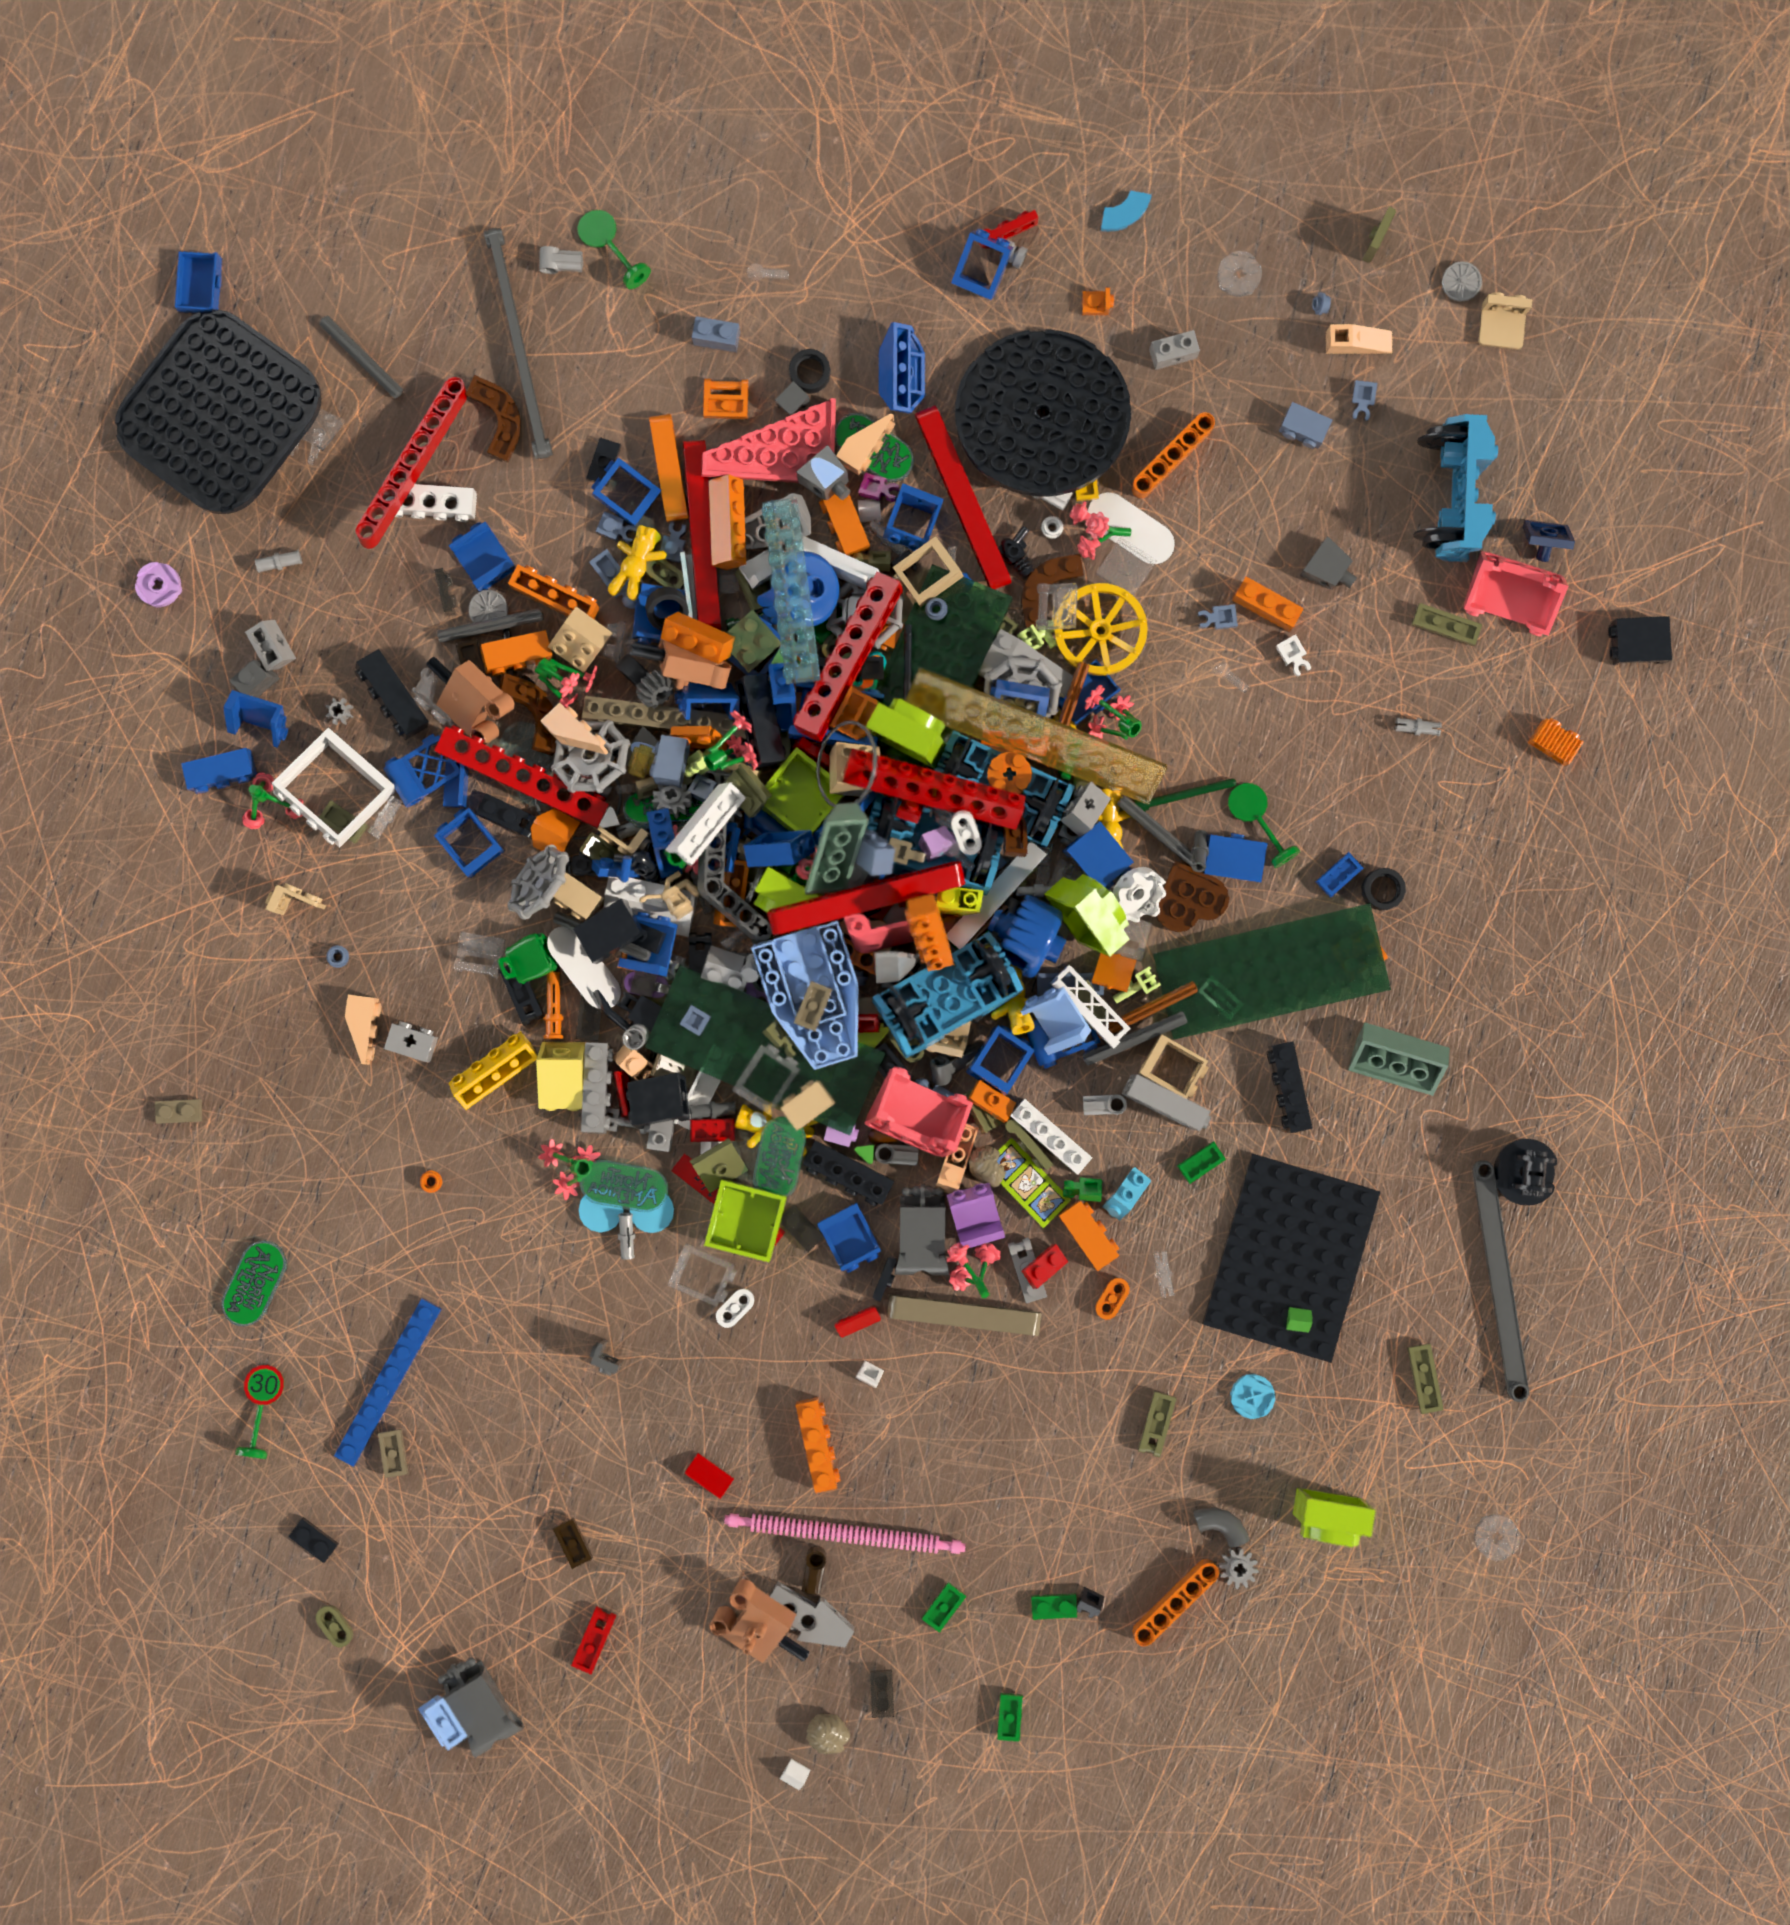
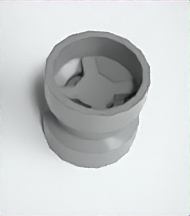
[999,240,1028,269]
[623,1024,649,1050]

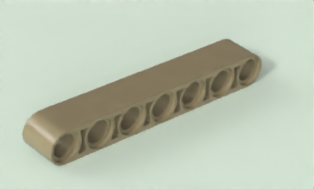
[887,1295,1042,1336]

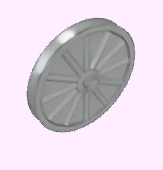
[1442,262,1482,302]
[469,590,508,623]
[745,867,764,904]

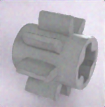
[325,698,354,725]
[662,953,689,982]

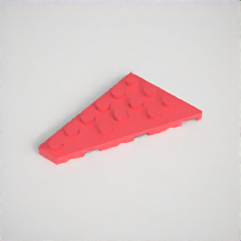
[701,398,836,483]

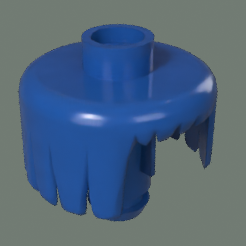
[757,551,839,629]
[988,895,1067,978]

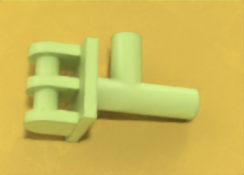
[1017,621,1064,651]
[685,749,710,778]
[1113,966,1161,1004]

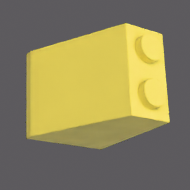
[536,1042,586,1111]

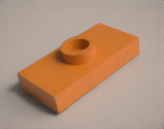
[968,1080,1016,1123]

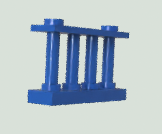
[788,680,885,746]

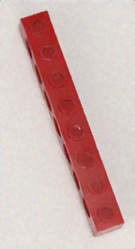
[793,572,903,742]
[434,725,609,828]
[842,748,1025,830]

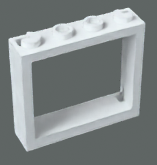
[272,728,395,848]

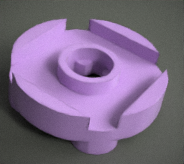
[135,562,182,608]

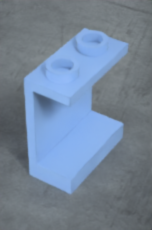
[1021,987,1091,1055]
[418,1695,467,1750]

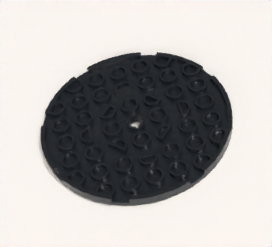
[955,329,1131,497]

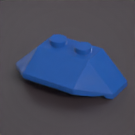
[879,322,925,413]

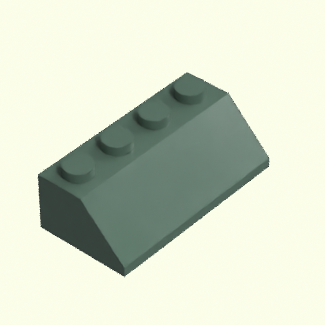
[804,803,868,894]
[1348,1022,1450,1096]

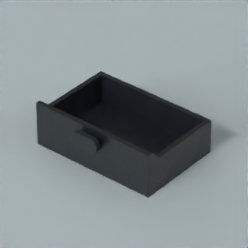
[573,898,645,964]

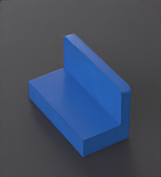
[443,762,469,808]

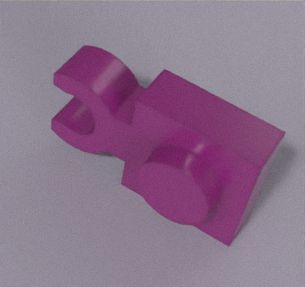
[858,473,900,502]

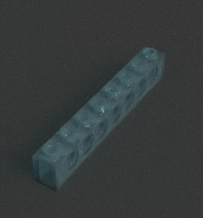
[762,498,820,684]

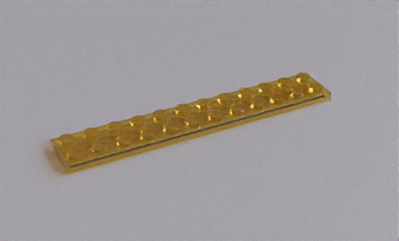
[905,668,1167,805]

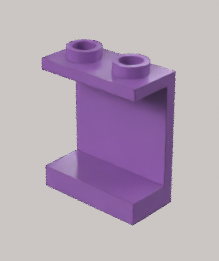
[947,1183,1005,1248]

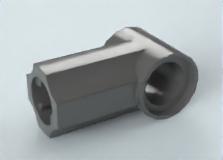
[874,1143,919,1166]

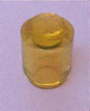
[627,744,655,779]

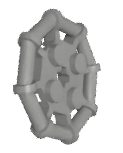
[826,582,904,649]
[981,655,1062,723]
[551,719,630,793]
[507,845,569,919]

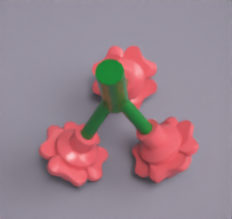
[1070,501,1131,560]
[946,1242,1001,1298]

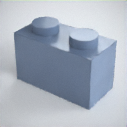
[692,316,740,353]
[1279,402,1333,449]
[650,735,690,788]
[856,830,895,875]

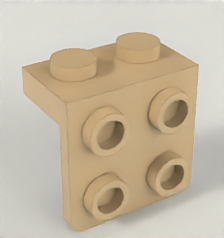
[1478,292,1532,350]
[597,826,653,855]
[266,883,326,915]
[919,1021,971,1058]

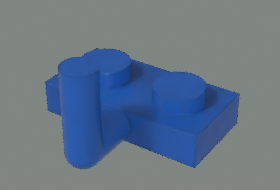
[591,856,641,883]

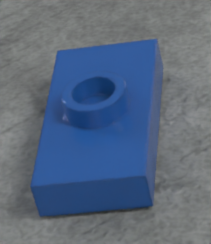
[1315,852,1363,898]

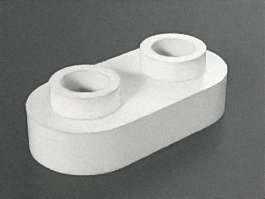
[951,810,982,855]
[716,1289,755,1328]

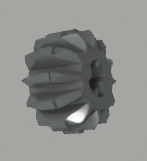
[635,669,674,709]

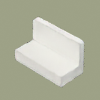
[739,547,785,589]

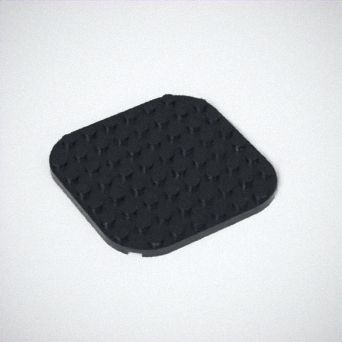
[115,310,321,514]

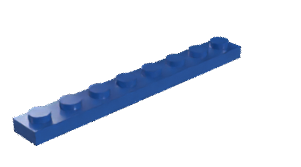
[334,1298,442,1467]

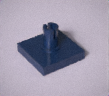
[1523,520,1575,562]

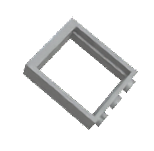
[1121,1074,1211,1131]

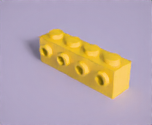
[448,1031,538,1110]

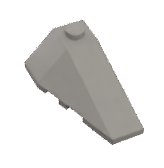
[745,493,811,550]
[977,629,1073,698]
[875,952,920,988]

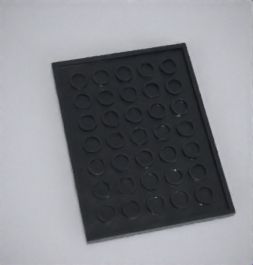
[1202,1153,1381,1363]

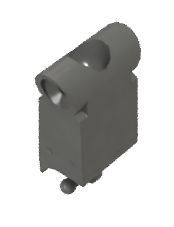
[894,1184,950,1275]
[438,1657,525,1758]

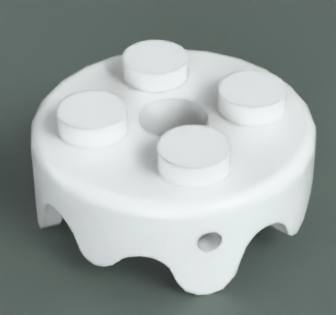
[1112,867,1166,922]

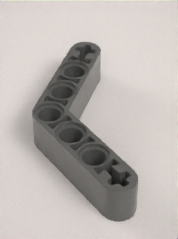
[697,823,772,940]

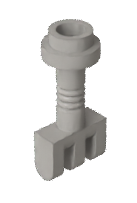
[606,1107,650,1134]

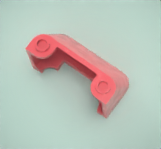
[1463,551,1569,636]
[844,894,931,953]
[865,1067,973,1157]

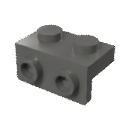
[589,1339,623,1376]

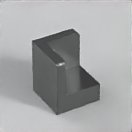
[775,381,810,415]

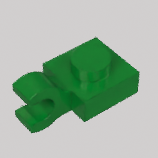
[1063,1177,1102,1202]

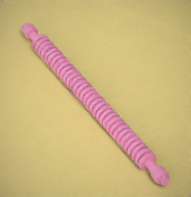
[724,1513,965,1554]

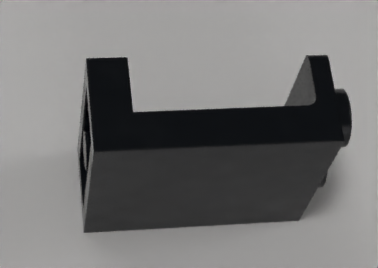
[1608,616,1672,666]
[626,1073,690,1129]

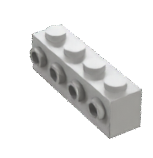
[581,1043,613,1134]

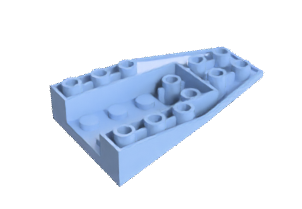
[752,919,858,1070]

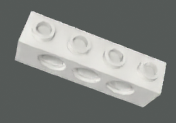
[386,484,477,522]
[1010,1099,1092,1175]

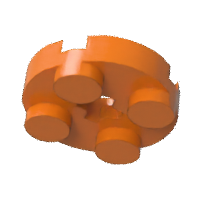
[987,752,1032,795]

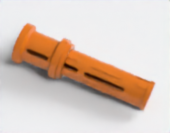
[543,972,564,1039]

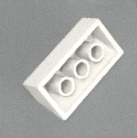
[603,877,698,937]

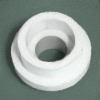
[1041,516,1063,539]

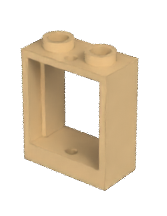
[893,536,964,607]
[1138,1034,1209,1099]

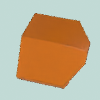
[830,687,878,740]
[531,808,581,852]

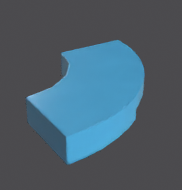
[1100,190,1152,232]

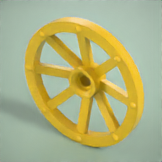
[1054,583,1148,676]

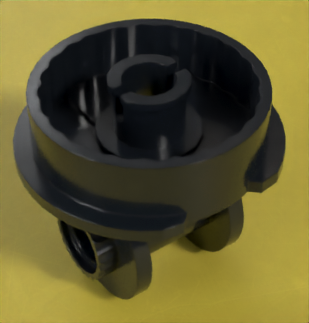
[1494,1139,1557,1206]

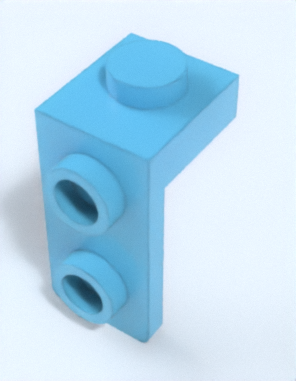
[1102,1167,1151,1221]

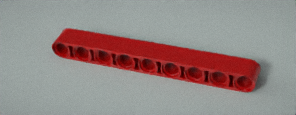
[355,377,467,549]
[915,405,1012,591]
[683,440,721,630]
[767,861,966,934]

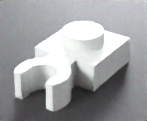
[1275,635,1311,677]

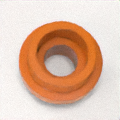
[420,1170,443,1193]

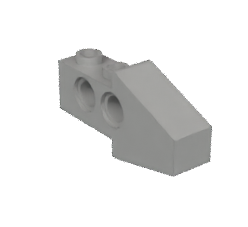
[769,1581,854,1647]

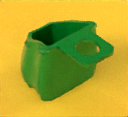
[497,933,558,984]

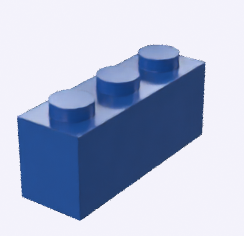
[181,748,257,794]

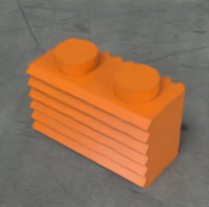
[1528,718,1583,766]

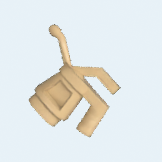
[639,871,699,920]

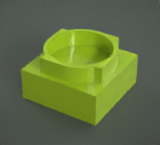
[866,698,946,769]
[762,747,846,836]
[754,866,822,930]
[1044,874,1129,957]
[704,1179,787,1262]
[1293,1488,1376,1547]

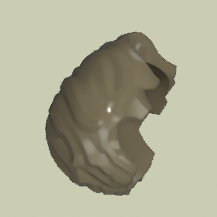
[968,1145,1006,1187]
[806,1714,850,1754]

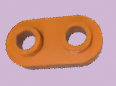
[1095,1277,1130,1320]

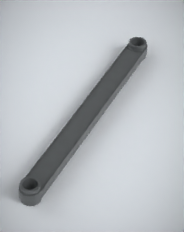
[484,227,553,459]
[1472,1160,1529,1402]

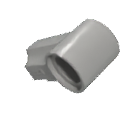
[539,246,583,274]
[1083,1094,1127,1115]

